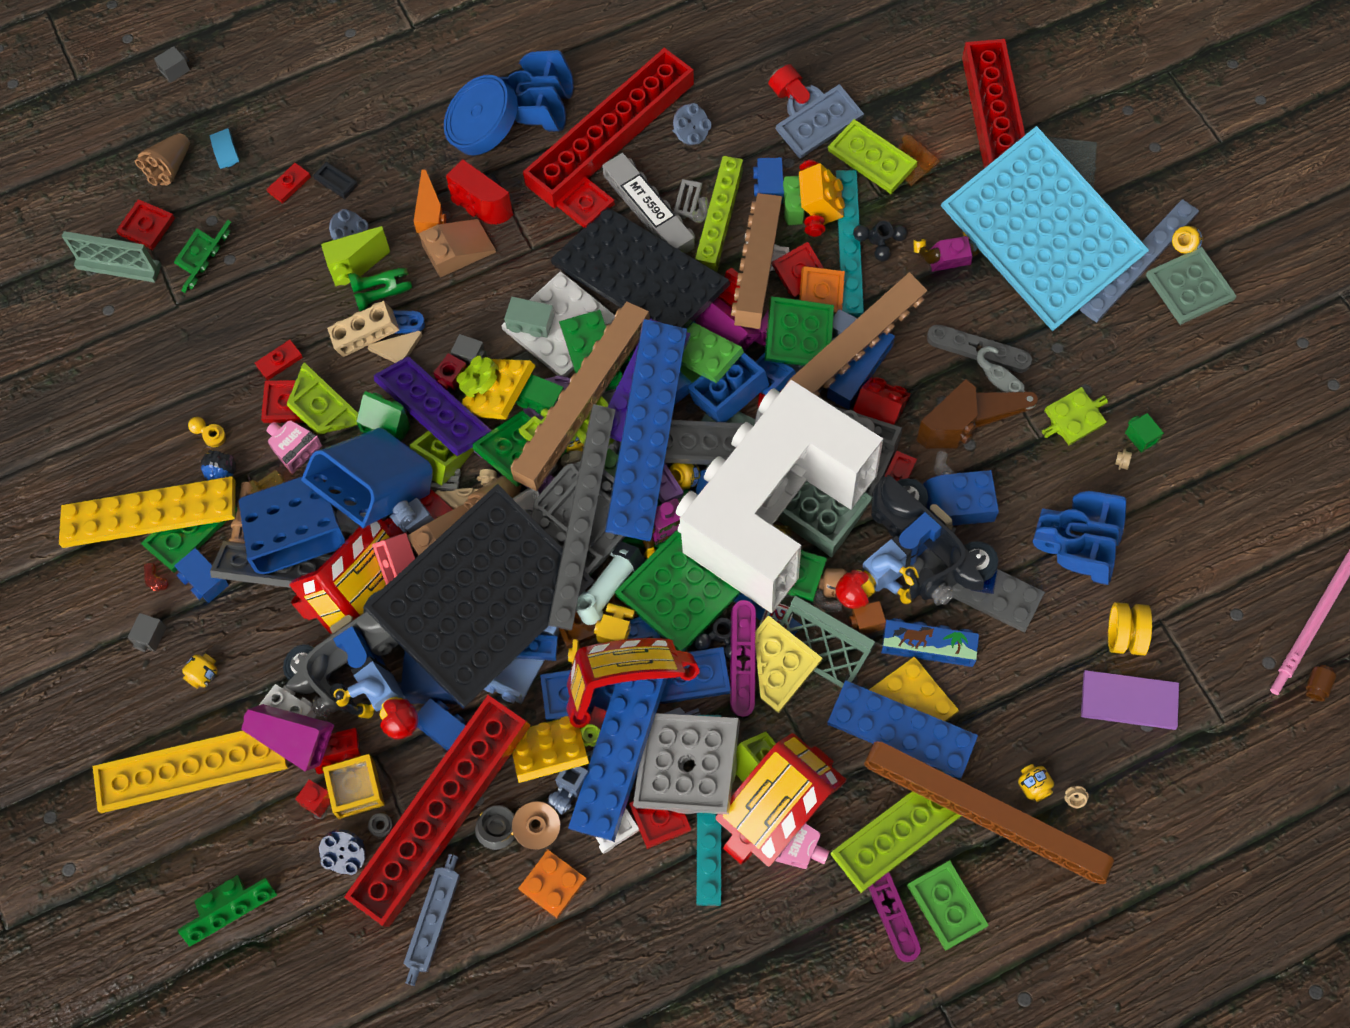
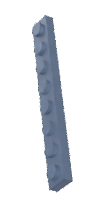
[1080,199,1199,323]

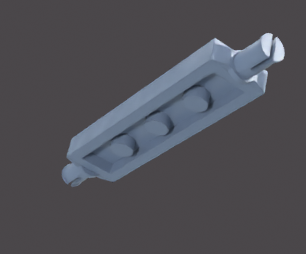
[403,854,460,986]

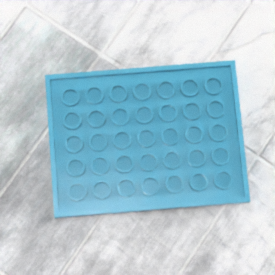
[941,126,1149,331]

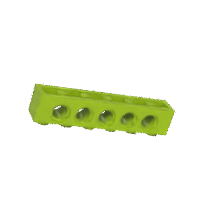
[695,156,743,272]

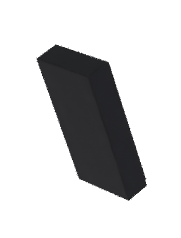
[313,162,358,199]

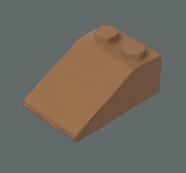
[419,219,496,278]
[407,504,468,557]

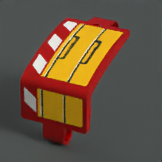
[289,517,408,634]
[567,638,700,728]
[715,733,846,866]

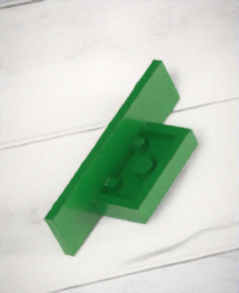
[174,220,231,293]
[177,875,277,947]

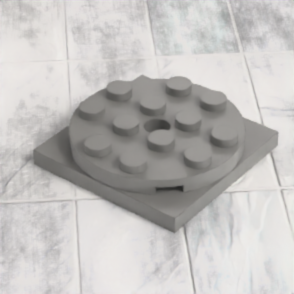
[633,713,740,815]

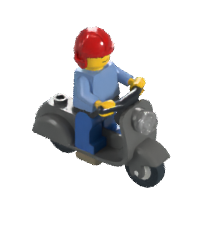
[283,590,419,739]

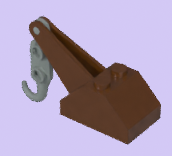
[916,346,1038,449]

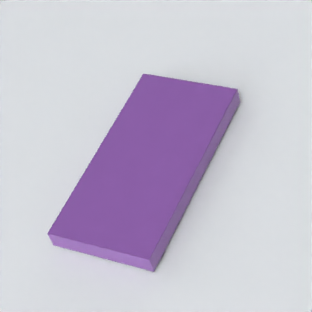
[1081,670,1179,730]

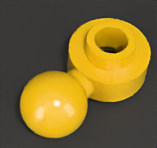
[188,417,226,447]

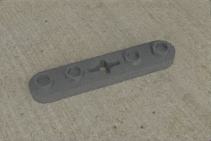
[927,325,1032,373]

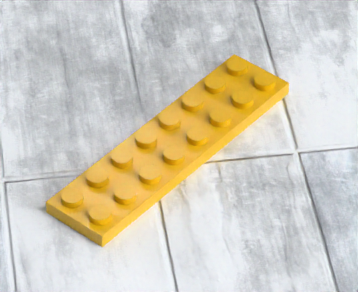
[59,476,236,548]
[93,731,288,813]

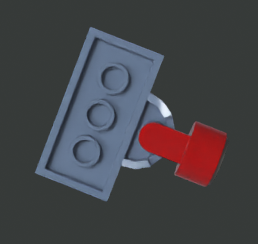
[768,64,864,159]

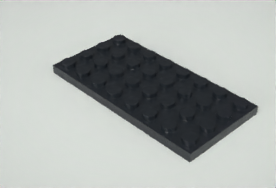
[550,208,730,329]

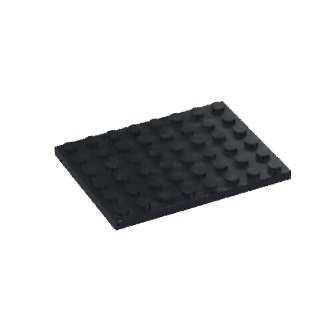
[363,484,594,709]

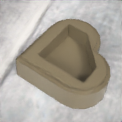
[561,451,583,467]

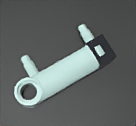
[576,541,645,625]

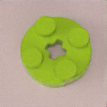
[457,356,498,397]

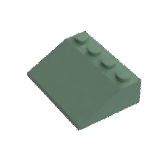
[777,481,872,558]

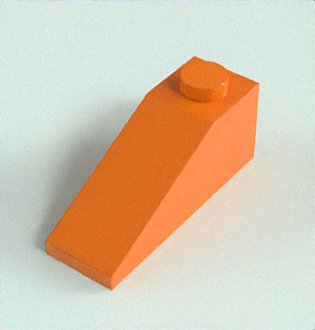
[414,169,446,233]

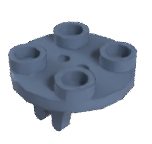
[672,103,711,145]
[329,209,368,240]

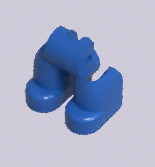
[499,50,574,132]
[1033,491,1127,585]

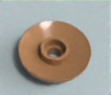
[512,801,560,849]

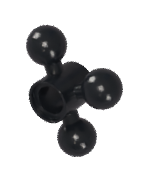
[853,221,908,262]
[693,618,742,660]

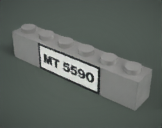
[602,153,695,254]

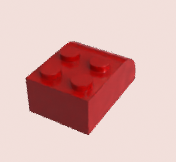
[446,159,513,224]

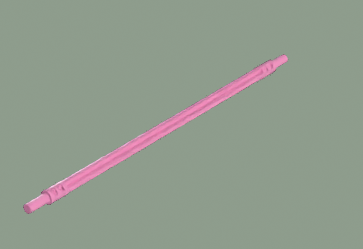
[1270,549,1350,695]

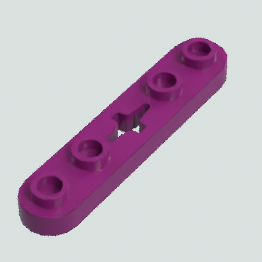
[730,600,756,717]
[868,872,921,962]

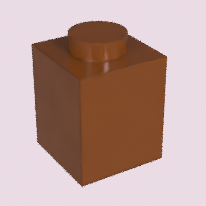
[849,601,886,635]

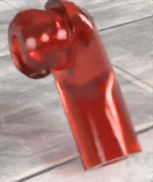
[144,563,168,591]

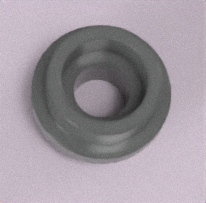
[368,813,393,837]

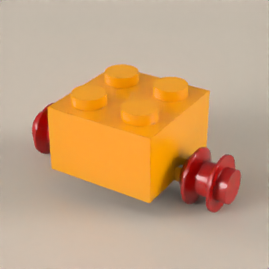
[799,160,845,237]

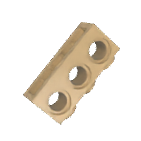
[327,301,399,357]

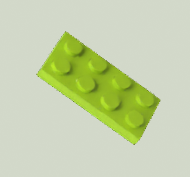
[828,119,917,194]

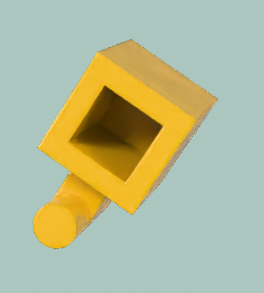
[594,603,635,643]

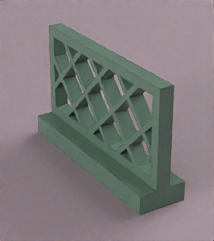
[62,231,161,283]
[780,596,875,688]

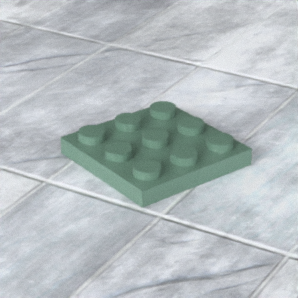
[1146,247,1236,325]

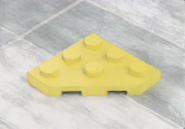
[755,615,823,713]

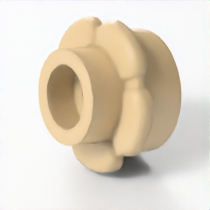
[1115,449,1132,470]
[477,469,498,486]
[1064,786,1089,808]

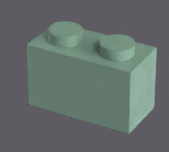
[504,297,554,338]

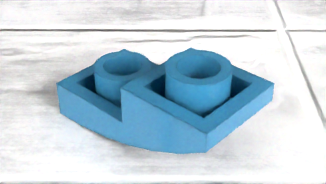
[210,128,239,169]

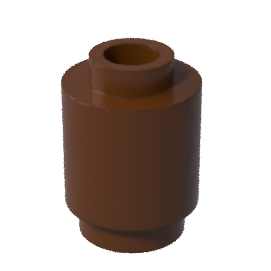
[1305,665,1337,701]

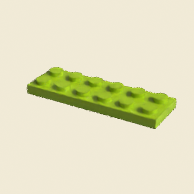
[830,791,961,893]

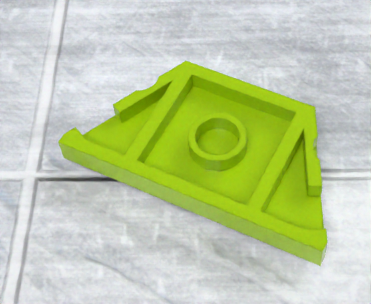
[287,363,358,435]

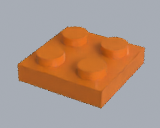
[799,266,845,314]
[518,850,587,919]

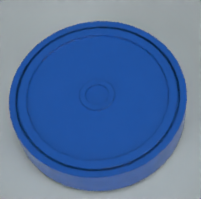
[444,75,518,156]

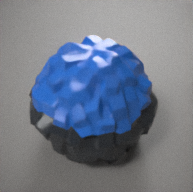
[201,449,237,481]

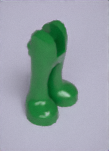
[348,268,412,312]

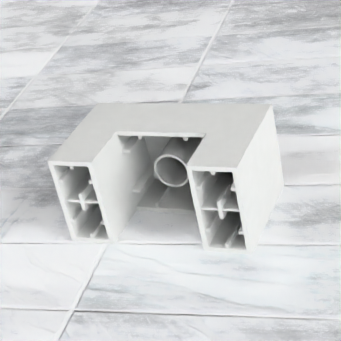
[676,380,883,613]

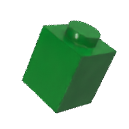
[1125,413,1164,453]

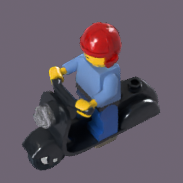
[835,475,999,609]

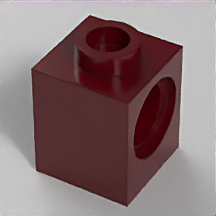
[434,353,467,392]

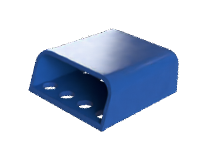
[301,428,433,528]
[239,476,345,574]

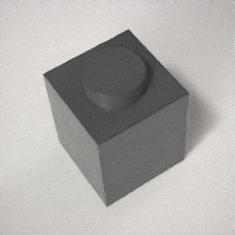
[154,46,190,83]
[451,334,486,367]
[127,613,167,652]

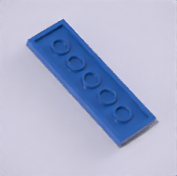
[827,680,978,780]

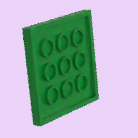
[615,530,741,651]

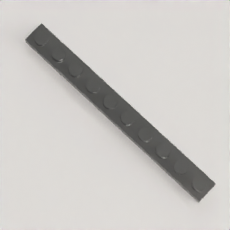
[548,404,615,630]

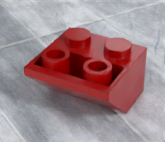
[853,377,911,425]

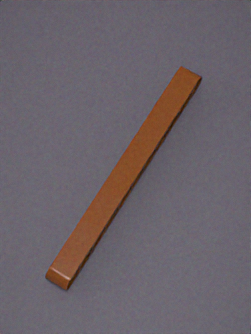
[864,741,1114,884]

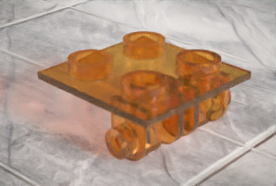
[897,134,940,186]

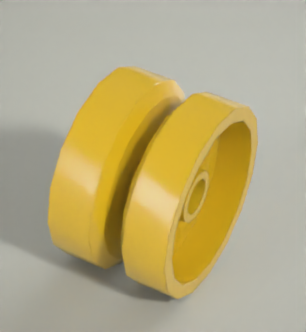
[1108,602,1152,655]

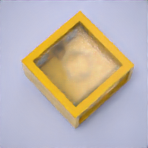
[323,754,385,819]

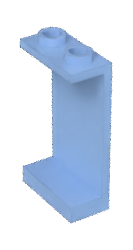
[484,626,560,704]

